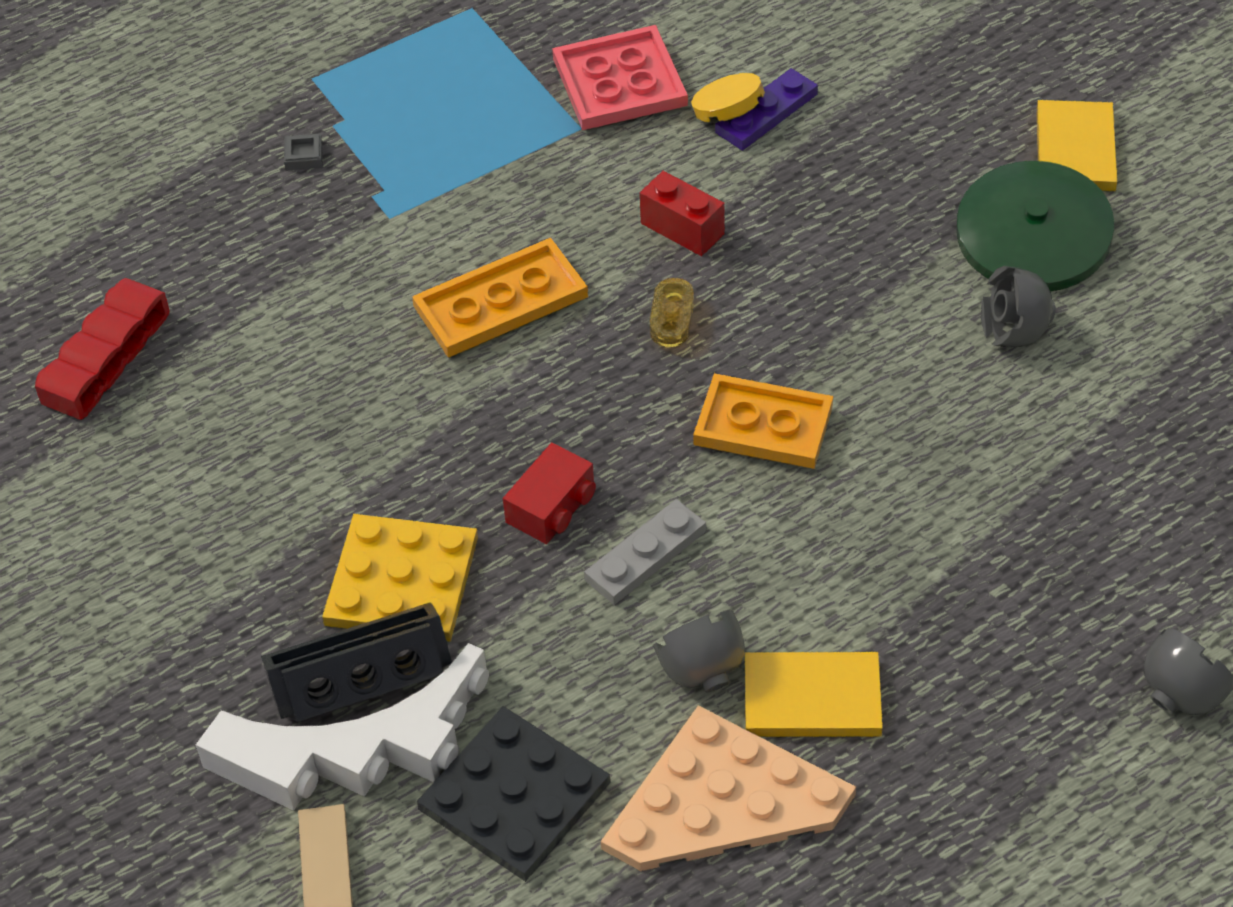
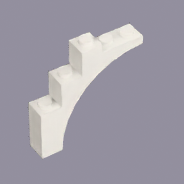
[196,643,489,811]

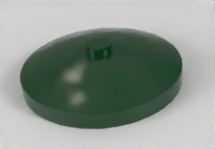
[956,161,1114,292]

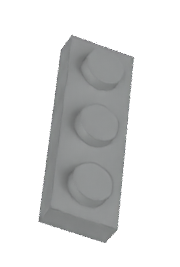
[584,499,706,605]

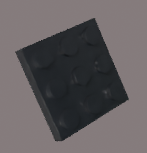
[417,706,611,882]

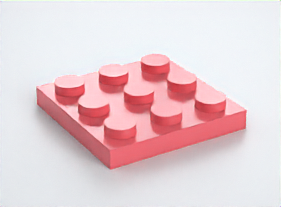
[552,25,688,130]

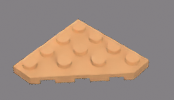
[601,705,856,871]

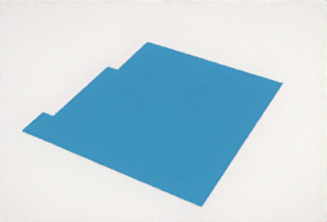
[312,8,582,219]

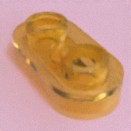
[650,278,694,347]

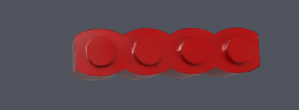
[35,278,170,420]

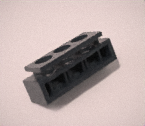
[261,602,452,722]

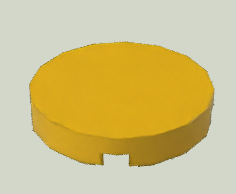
[691,73,765,122]

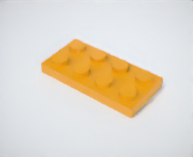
[412,238,588,358]

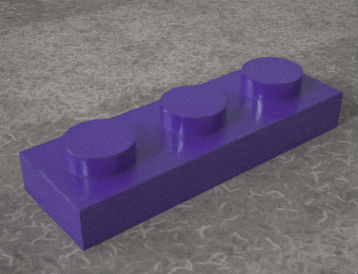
[715,68,818,151]

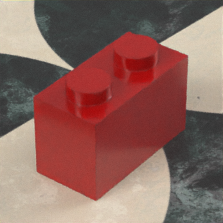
[639,171,725,257]
[502,442,596,545]

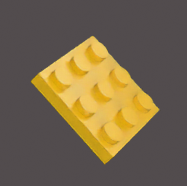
[322,514,478,642]

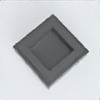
[284,133,323,170]

